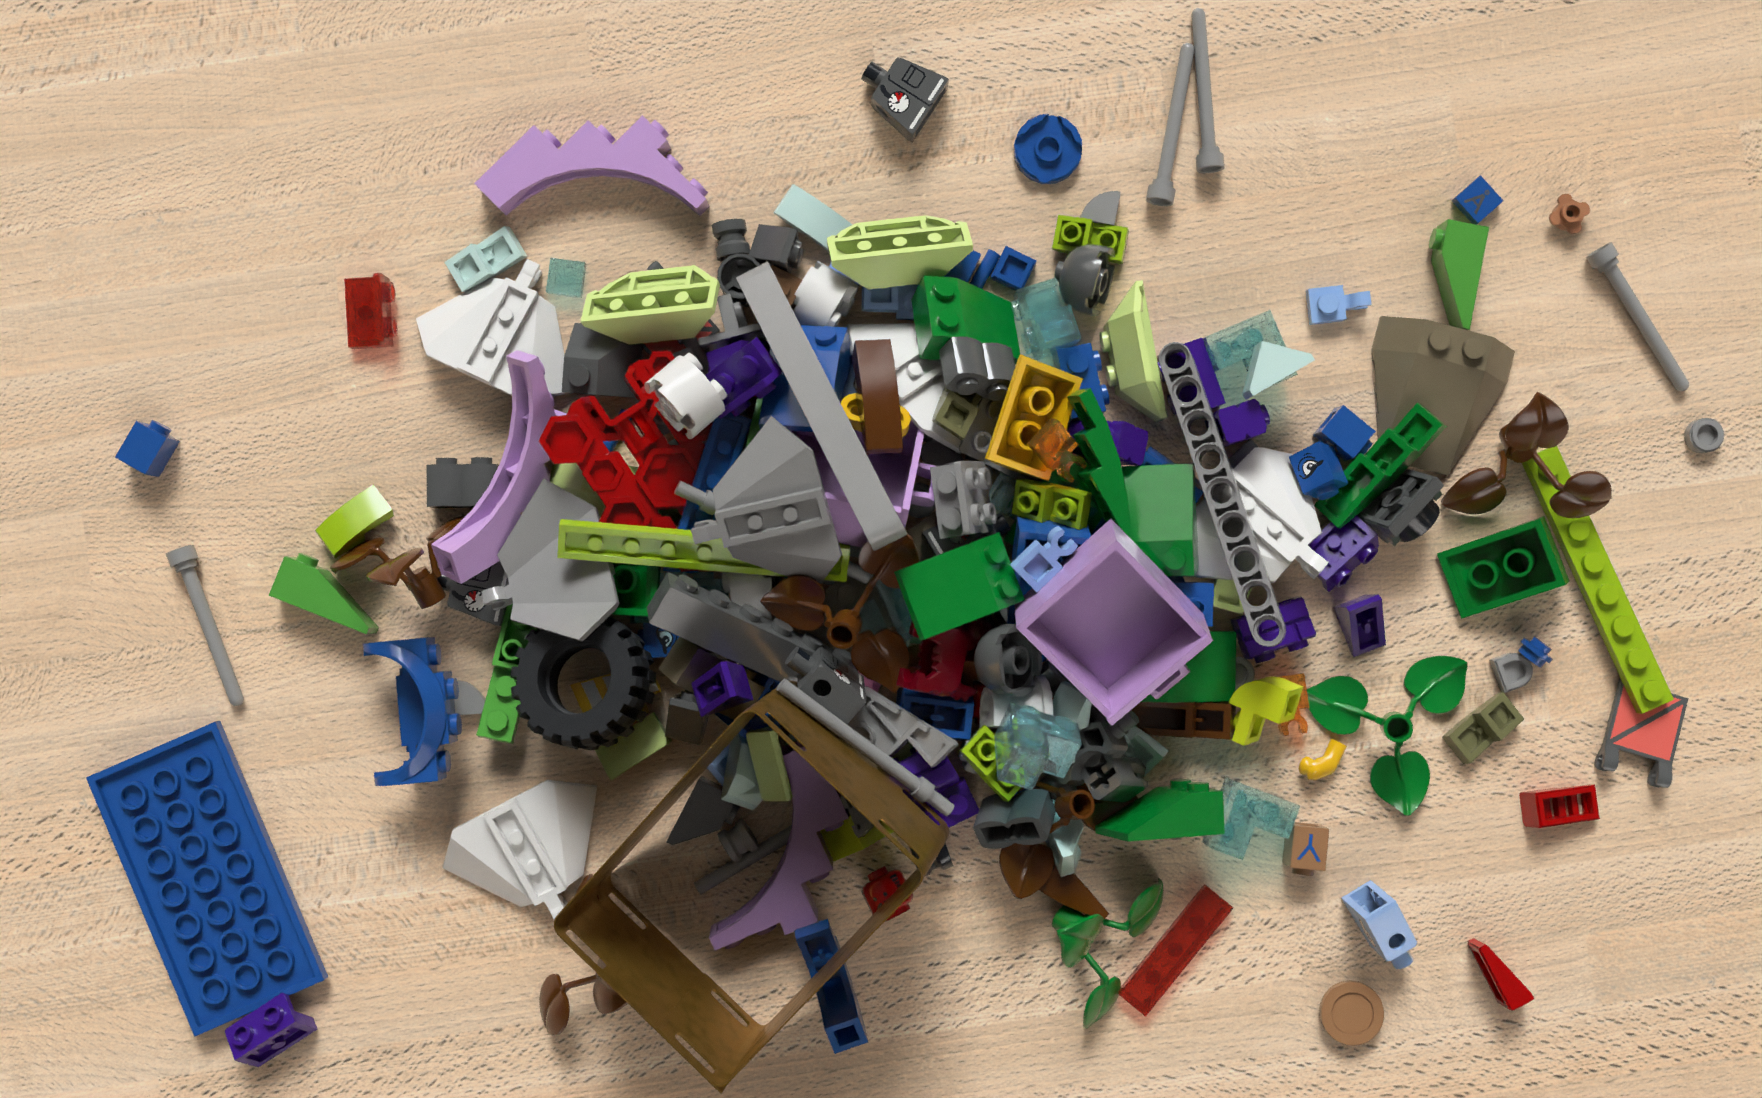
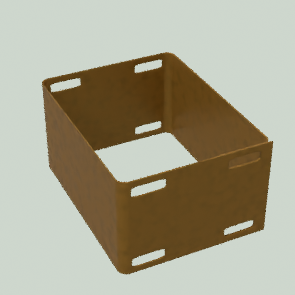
[554,681,949,1094]

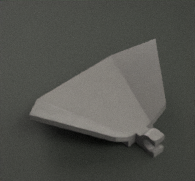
[691,416,842,584]
[481,478,619,642]

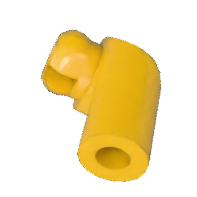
[1298,739,1347,780]

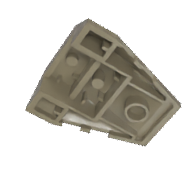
[1371,316,1515,476]

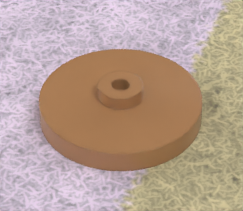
[1319,980,1384,1046]

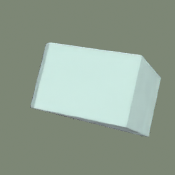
[1242,341,1315,400]

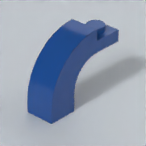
[794,919,868,1054]

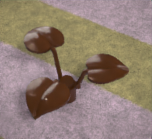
[1441,392,1612,518]
[330,515,466,609]
[760,534,920,693]
[997,728,1138,899]
[539,874,628,1035]

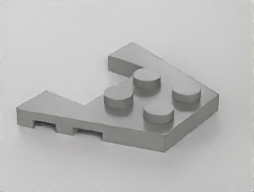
[840,686,959,838]

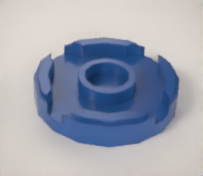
[1014,114,1082,184]

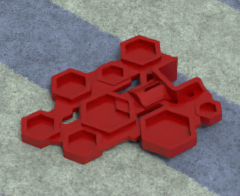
[538,351,712,572]

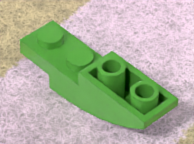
[476,604,541,744]

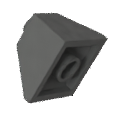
[562,323,644,398]

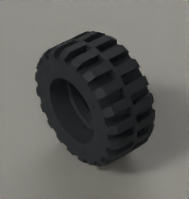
[511,616,656,750]

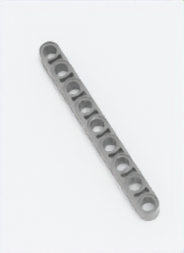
[736,261,907,551]
[1159,342,1286,647]

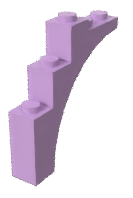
[474,115,710,216]
[431,350,567,584]
[709,741,849,950]

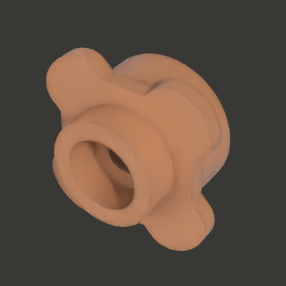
[1549,194,1590,234]

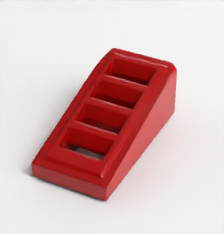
[1519,784,1600,828]
[1468,938,1535,1011]

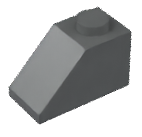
[666,776,740,845]

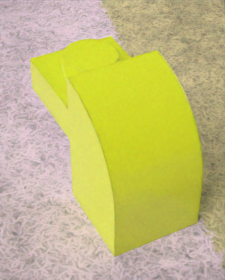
[1229,676,1303,746]

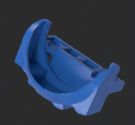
[363,637,462,786]

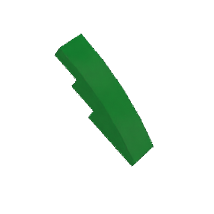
[1067,388,1131,535]
[1314,403,1447,529]

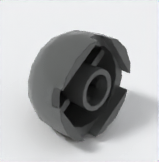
[1054,244,1115,316]
[974,624,1042,696]

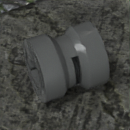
[711,219,750,261]

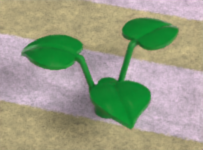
[1305,656,1468,816]
[1052,878,1164,1029]

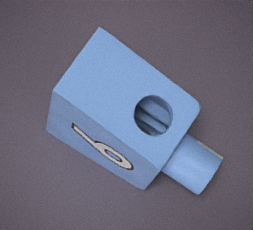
[1341,880,1417,969]

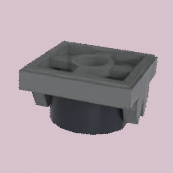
[1357,469,1444,546]

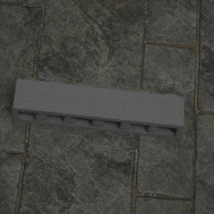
[647,572,858,682]

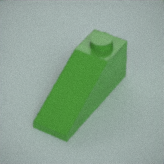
[1429,219,1489,330]
[269,553,379,634]

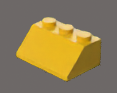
[985,355,1083,481]

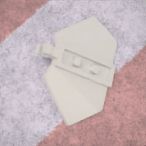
[416,259,572,396]
[847,323,962,454]
[1183,447,1328,583]
[443,780,598,919]

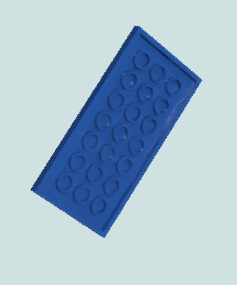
[86,721,328,1037]

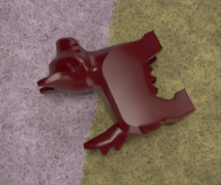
[896,616,994,702]

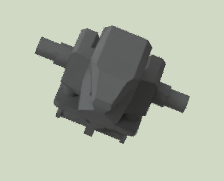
[1040,703,1148,802]

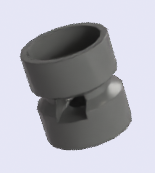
[717,253,760,307]

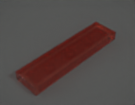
[1118,884,1233,1017]

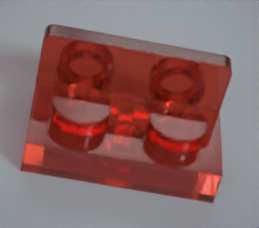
[344,273,398,349]

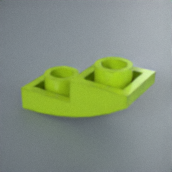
[1052,215,1129,264]
[1012,479,1092,530]
[315,485,394,558]
[960,725,1031,802]

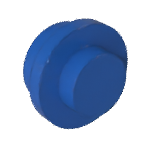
[1518,636,1553,668]

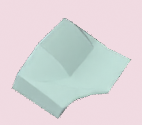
[721,734,763,810]
[1045,799,1084,877]

